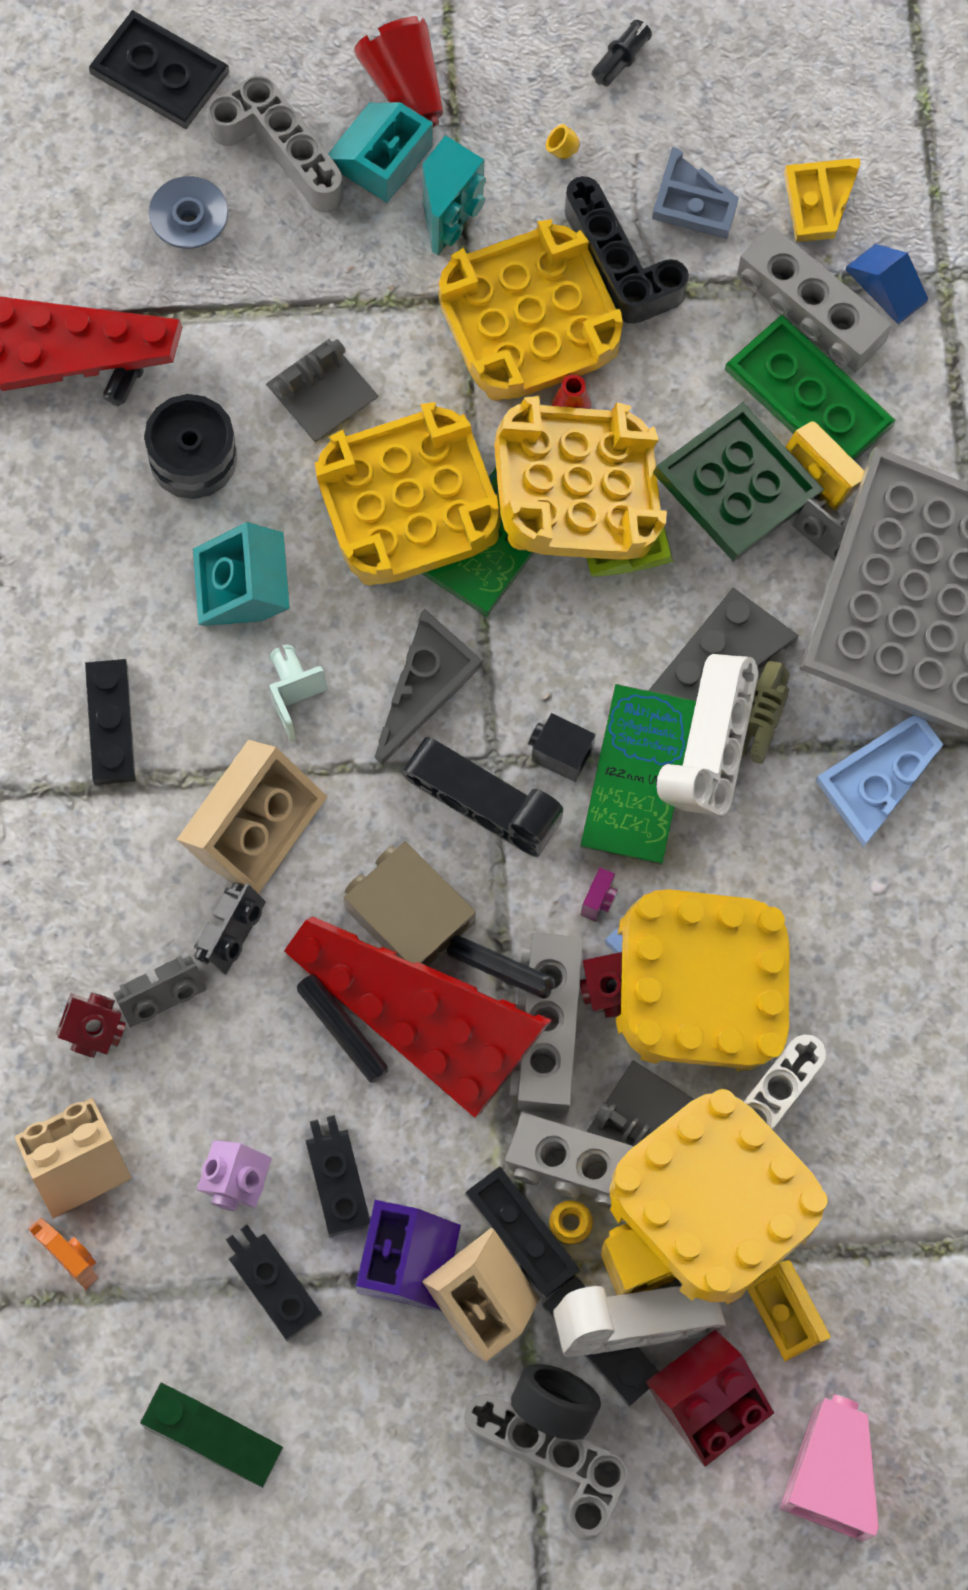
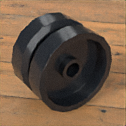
[144,394,237,499]

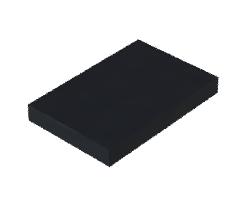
[89,10,229,129]

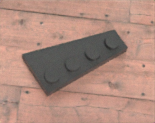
[648,588,799,701]

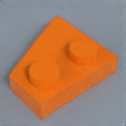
[28,1218,98,1290]

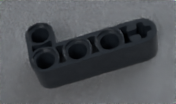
[564,176,689,324]
[401,737,564,857]

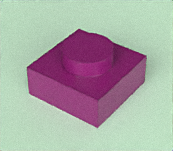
[580,867,618,922]

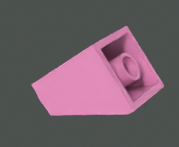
[779,1395,879,1542]

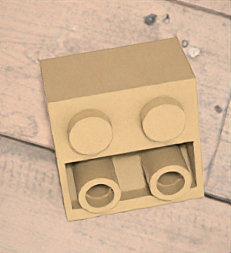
[14,1097,132,1219]
[422,1228,540,1362]

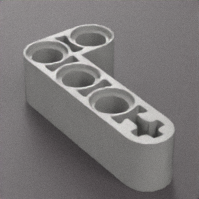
[208,76,343,212]
[464,1394,628,1539]

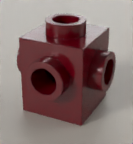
[580,952,622,1018]
[56,992,126,1058]

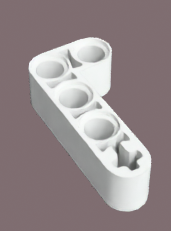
[657,654,758,816]
[744,1034,826,1130]
[553,1286,726,1357]

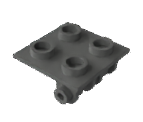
[266,339,378,443]
[587,1060,695,1146]

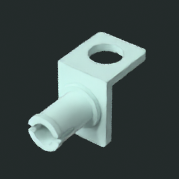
[269,645,327,742]

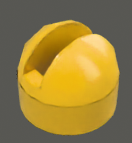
[545,124,580,160]

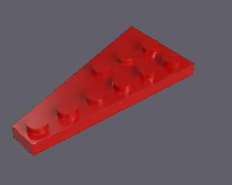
[0,296,183,391]
[284,916,552,1118]

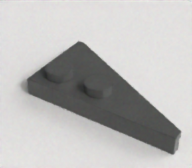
[375,609,483,765]

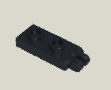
[305,1115,370,1238]
[225,1224,323,1342]

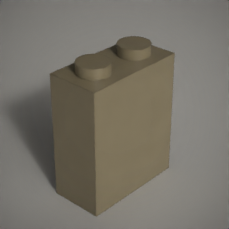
[344,841,476,966]

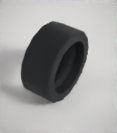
[511,1364,601,1440]

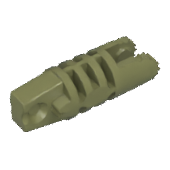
[741,661,790,764]

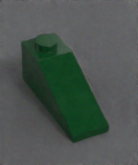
[140,1382,283,1488]

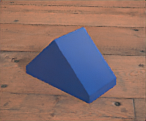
[845,244,928,325]

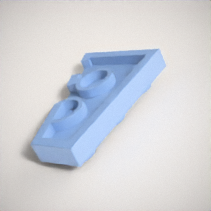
[816,715,943,848]

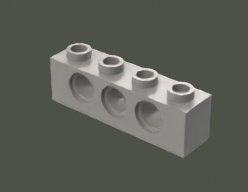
[737,225,892,373]
[509,933,583,1114]
[505,1112,634,1209]

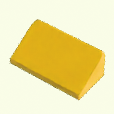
[785,422,865,511]
[747,1260,831,1362]

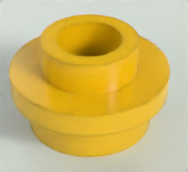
[549,1200,593,1245]

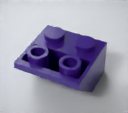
[356,1200,461,1312]

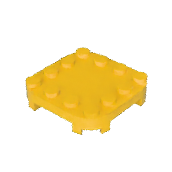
[438,219,623,401]
[494,396,667,560]
[315,402,501,586]
[615,889,790,1072]
[609,1089,828,1305]

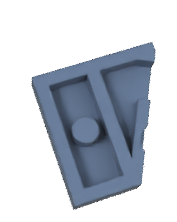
[652,147,739,239]

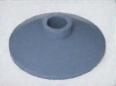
[149,176,228,249]

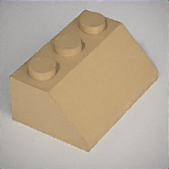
[176,740,328,894]

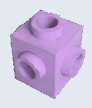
[197,1140,272,1211]

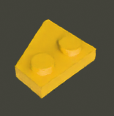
[784,158,861,243]

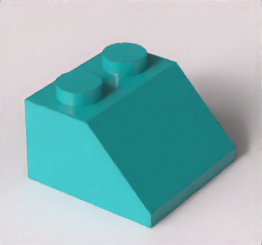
[193,522,290,626]

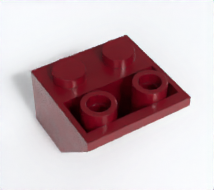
[645,1329,774,1467]

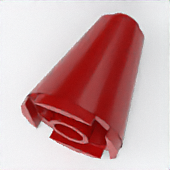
[354,16,444,128]

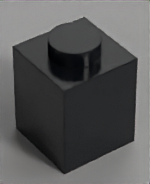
[528,713,596,782]

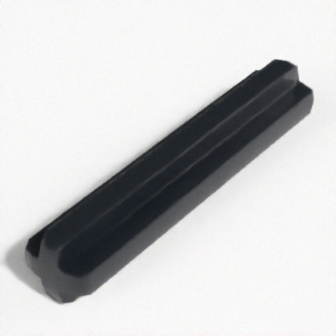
[447,935,555,999]
[297,974,388,1083]

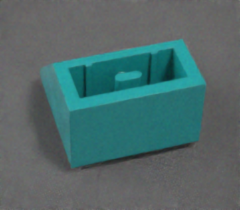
[328,102,433,203]
[422,135,486,256]

